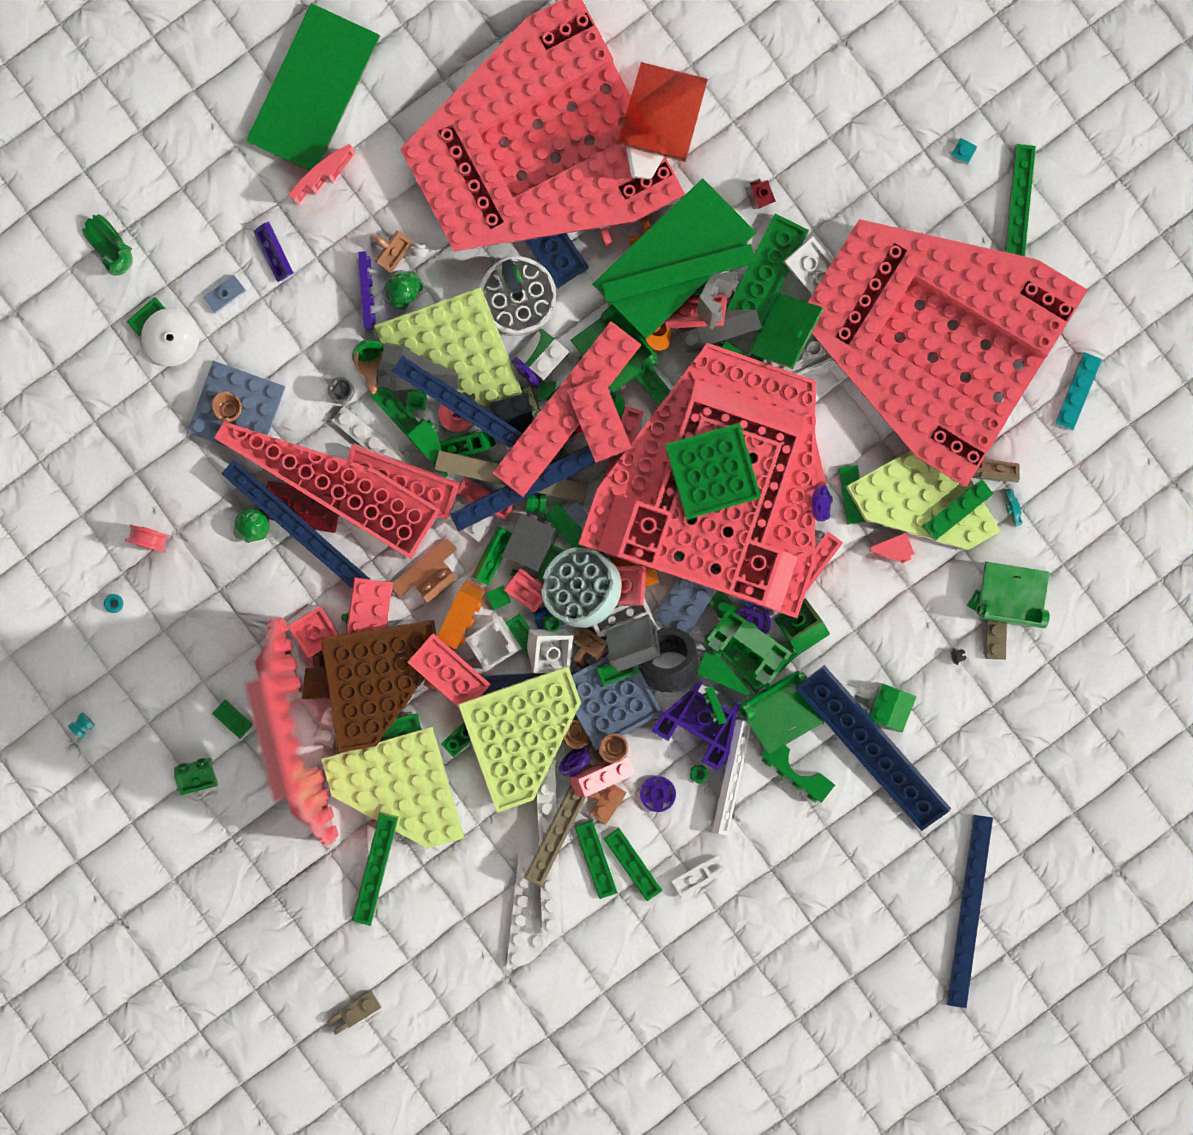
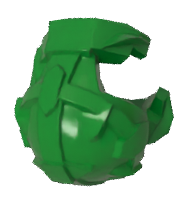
[384,270,423,310]

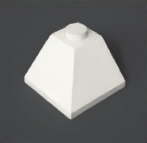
[625,134,665,179]

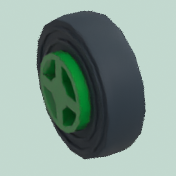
[501,259,523,294]

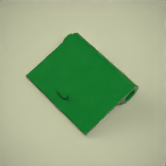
[747,293,824,369]
[570,305,658,393]
[976,561,1050,629]
[739,670,824,755]

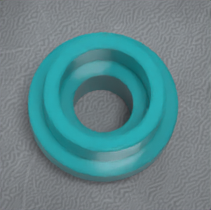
[104,594,124,613]

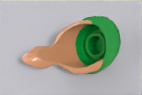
[352,339,384,394]

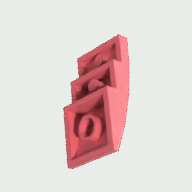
[288,144,355,205]

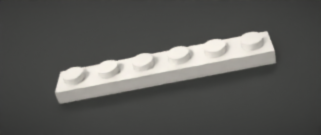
[712,719,751,835]

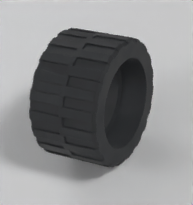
[640,628,699,693]

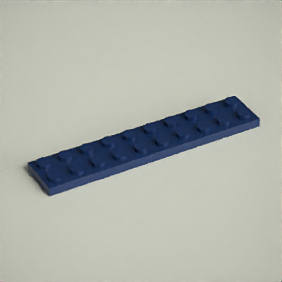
[795,665,951,831]

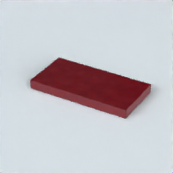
[262,480,342,533]

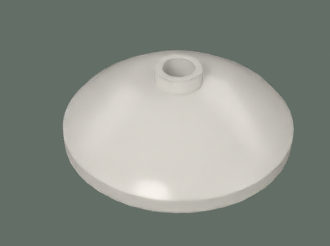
[141,309,199,366]

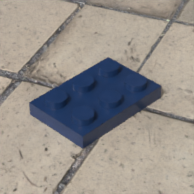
[526,233,589,289]

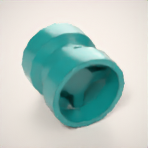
[68,712,95,739]

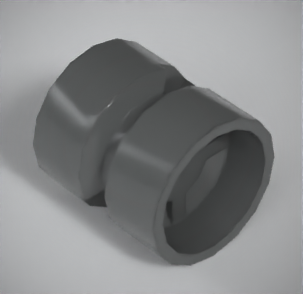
[327,377,355,404]

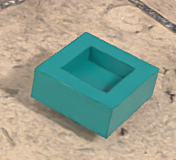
[951,138,978,165]

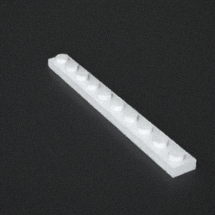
[332,406,491,542]
[537,757,562,936]

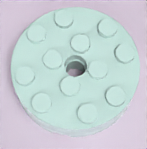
[541,547,621,628]

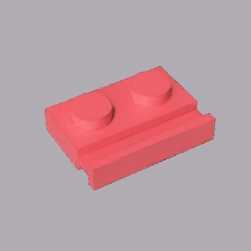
[504,567,543,613]

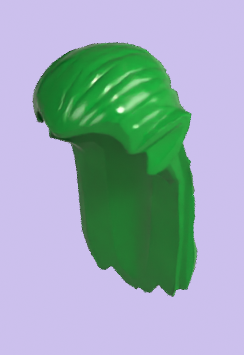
[82,214,133,276]

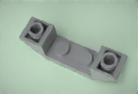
[697,271,739,329]

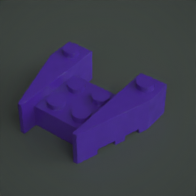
[651,681,739,771]

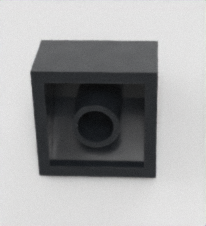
[490,393,534,433]

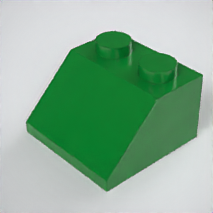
[774,598,830,655]
[869,683,916,732]

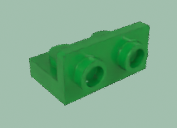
[174,758,218,795]

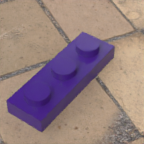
[253,222,293,282]

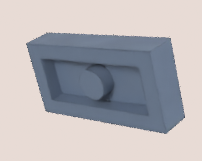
[203,275,246,313]

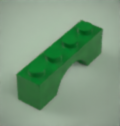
[760,745,835,803]

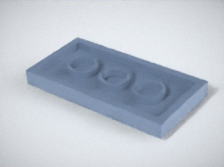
[654,565,720,634]

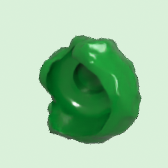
[233,508,270,543]

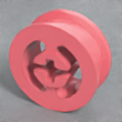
[124,524,170,552]

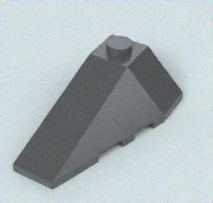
[680,310,762,353]
[377,342,459,391]

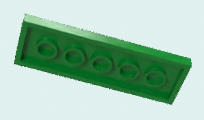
[727,213,809,333]

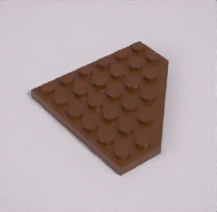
[320,620,437,753]

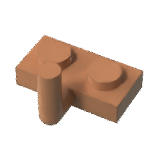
[370,230,413,273]
[572,627,608,669]
[589,784,627,825]

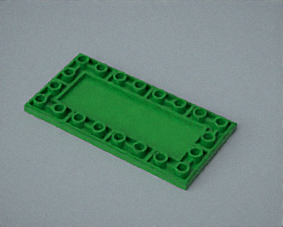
[246,3,380,171]
[592,178,757,339]

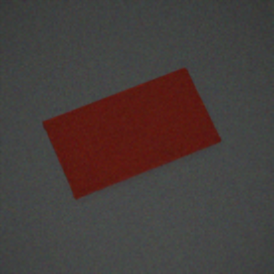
[617,62,708,162]

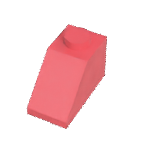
[869,533,915,564]

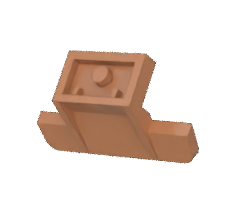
[393,540,457,603]

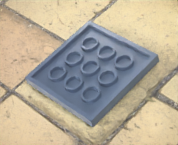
[187,361,286,448]
[572,656,663,750]

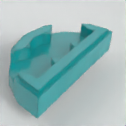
[1005,489,1023,527]

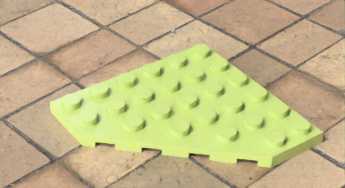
[375,287,523,407]
[846,450,1001,551]
[459,666,581,813]
[321,727,465,849]

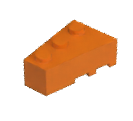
[437,580,486,649]

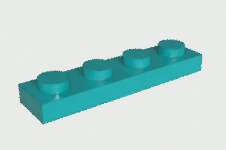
[1055,352,1102,430]

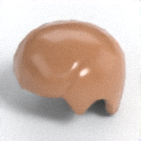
[212,391,242,422]
[563,719,589,749]
[599,733,628,763]

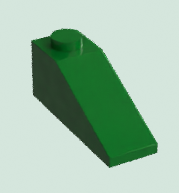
[406,418,448,477]
[439,429,496,456]
[698,650,750,696]

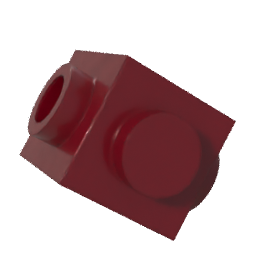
[745,178,776,209]

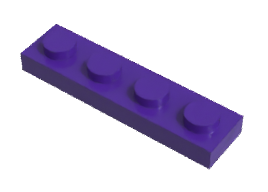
[358,251,376,330]

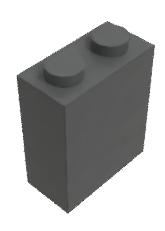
[502,513,559,573]
[605,616,661,672]

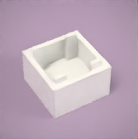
[465,617,522,671]

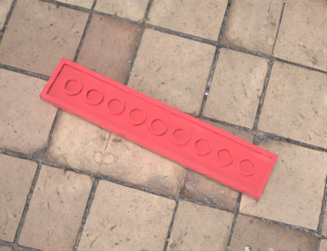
[492,322,641,497]

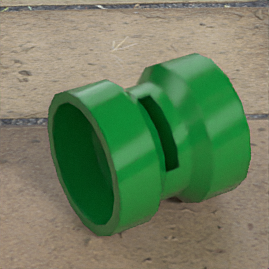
[526,494,547,514]

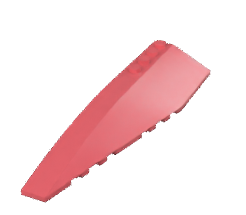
[214,422,441,560]

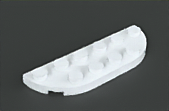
[506,852,548,968]

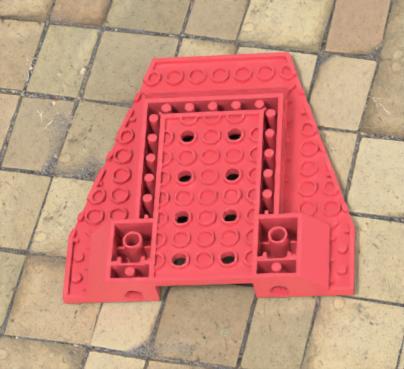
[400,0,685,252]
[808,219,1088,488]
[578,343,816,618]
[244,617,339,847]

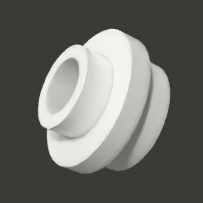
[410,243,429,257]

